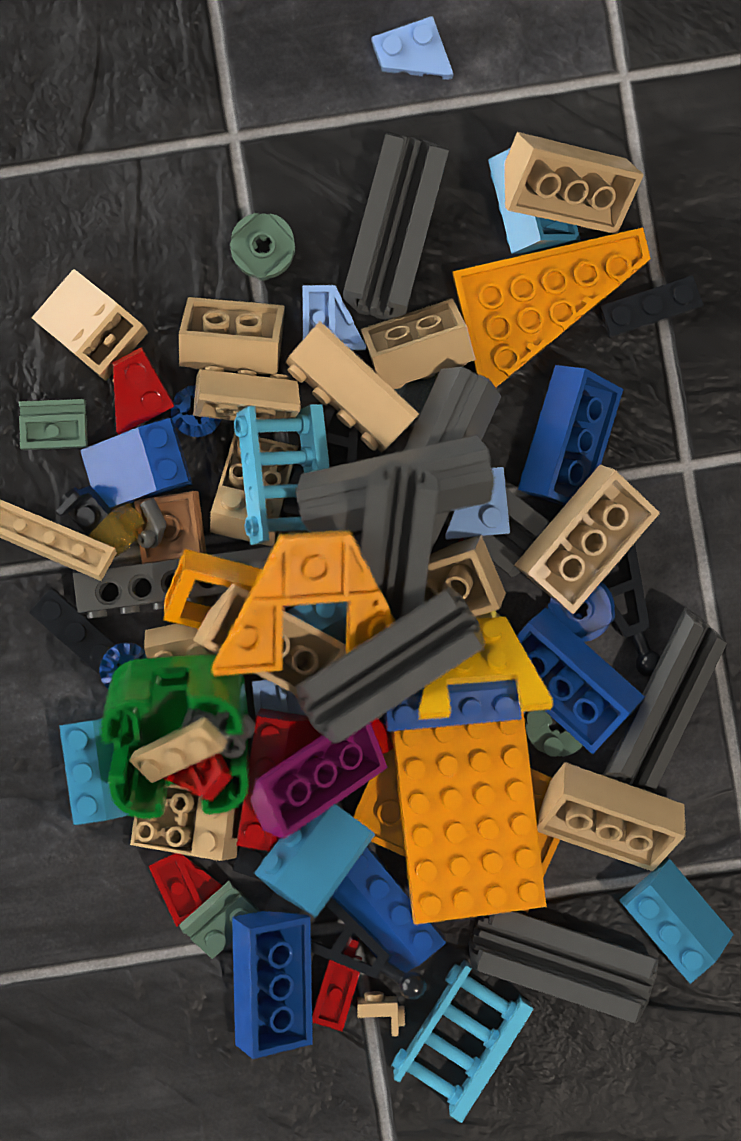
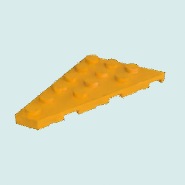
[452,227,651,388]

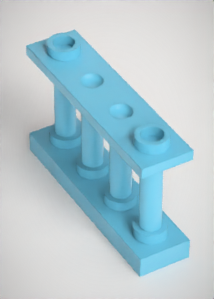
[234,404,330,545]
[392,959,534,1123]

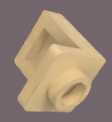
[357,991,405,1036]

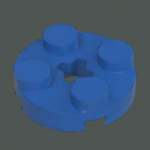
[548,582,615,642]

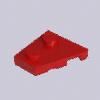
[113,347,174,435]
[163,752,232,801]
[148,853,223,927]

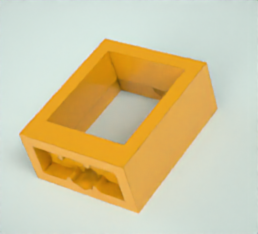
[164,549,262,629]

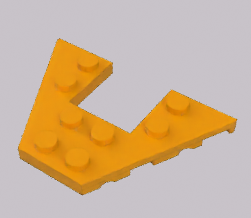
[211,531,396,676]

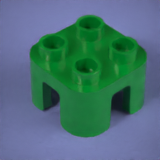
[101,654,251,819]

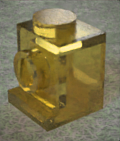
[89,503,145,557]

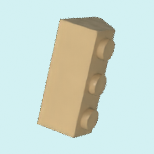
[179,297,285,375]
[360,298,476,389]
[193,366,300,421]

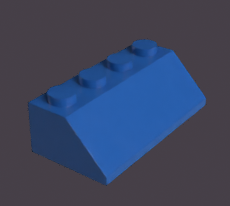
[518,365,623,507]
[517,608,645,754]
[383,680,522,732]
[332,844,446,973]
[232,911,313,1059]

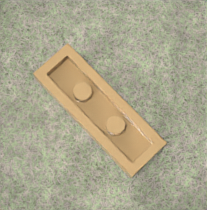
[129,717,228,783]

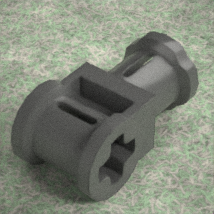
[182,706,255,758]

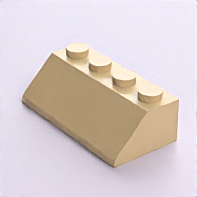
[505,132,644,234]
[286,321,419,452]
[514,465,660,614]
[193,584,346,695]
[536,762,685,871]

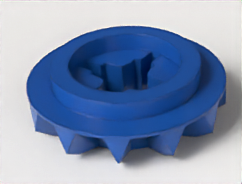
[171,385,222,437]
[99,643,147,689]

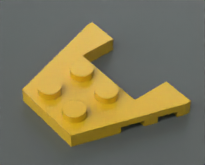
[419,617,553,719]

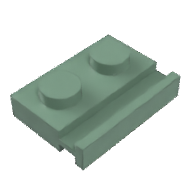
[19,399,88,450]
[179,881,260,959]

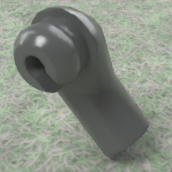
[138,498,167,549]

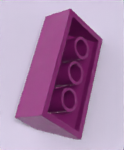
[251,723,388,839]

